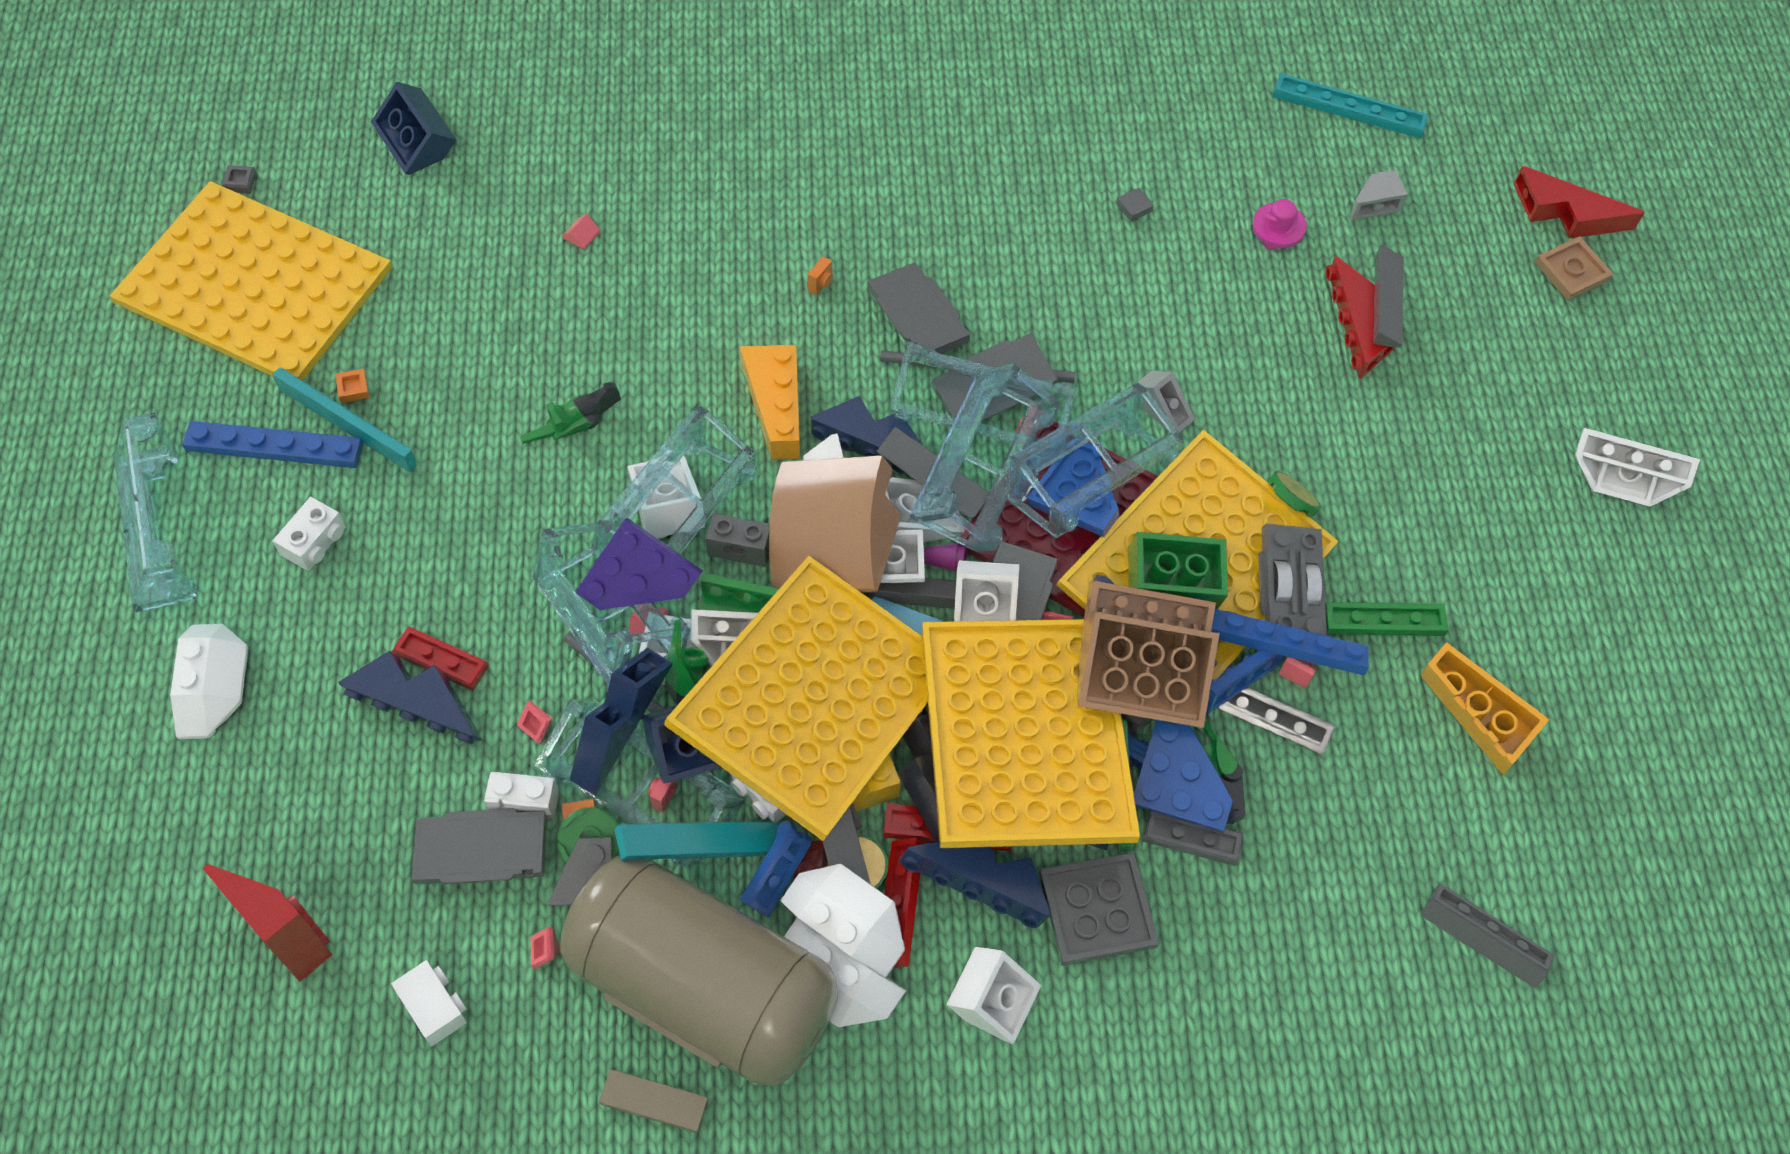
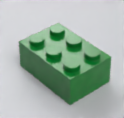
[1128,532,1228,609]

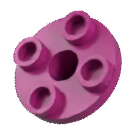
[1252,199,1307,250]

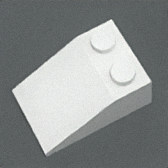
[627,454,705,539]
[885,477,965,542]

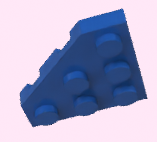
[1027,437,1119,537]
[1134,720,1233,833]

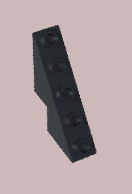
[897,714,940,842]

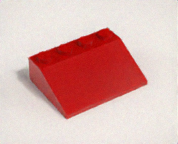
[202,864,332,982]

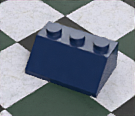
[371,82,456,175]
[641,706,721,784]

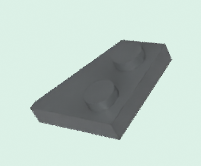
[549,837,613,906]

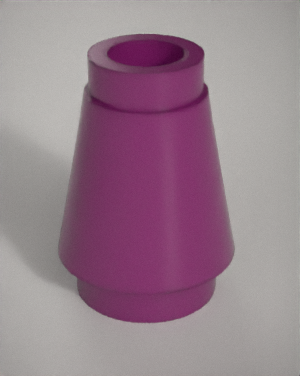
[924,543,968,572]

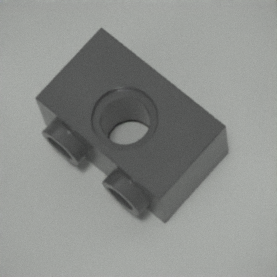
[706,513,770,567]

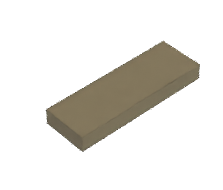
[599,1069,709,1134]

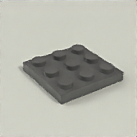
[1039,852,1159,966]

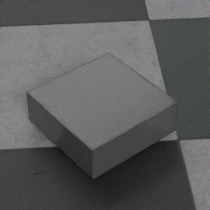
[222,165,257,194]
[1116,188,1154,221]

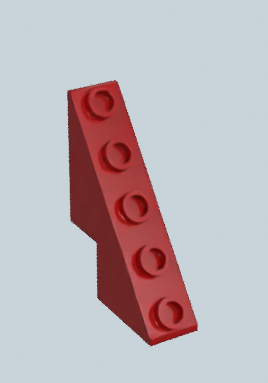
[1513,166,1645,239]
[1326,256,1395,379]

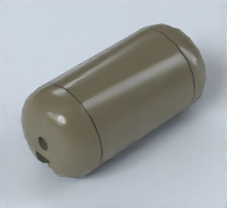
[560,856,838,1086]

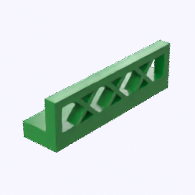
[697,573,779,613]

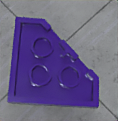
[575,518,703,610]

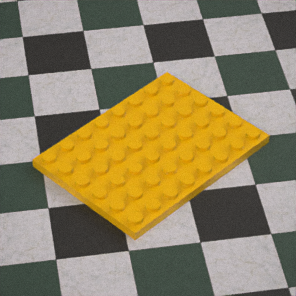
[110,181,392,381]
[1057,429,1339,680]
[664,556,928,841]
[922,619,1140,848]

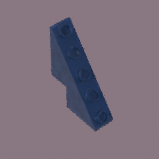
[811,396,922,474]
[570,647,673,796]
[338,651,482,744]
[898,842,1051,928]

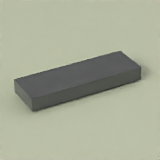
[1143,811,1244,866]

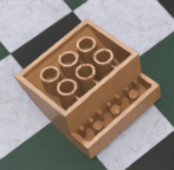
[769,456,901,592]
[1078,581,1219,728]

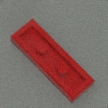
[392,626,489,691]

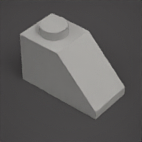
[1350,170,1407,220]
[1132,371,1195,435]

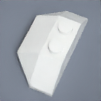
[1575,428,1700,507]
[690,609,758,667]
[170,624,248,739]
[780,864,905,978]
[784,918,906,1027]

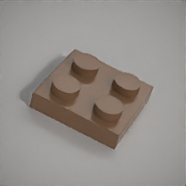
[1534,236,1613,301]

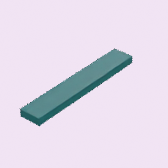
[1272,73,1429,139]
[272,368,417,472]
[614,821,791,861]

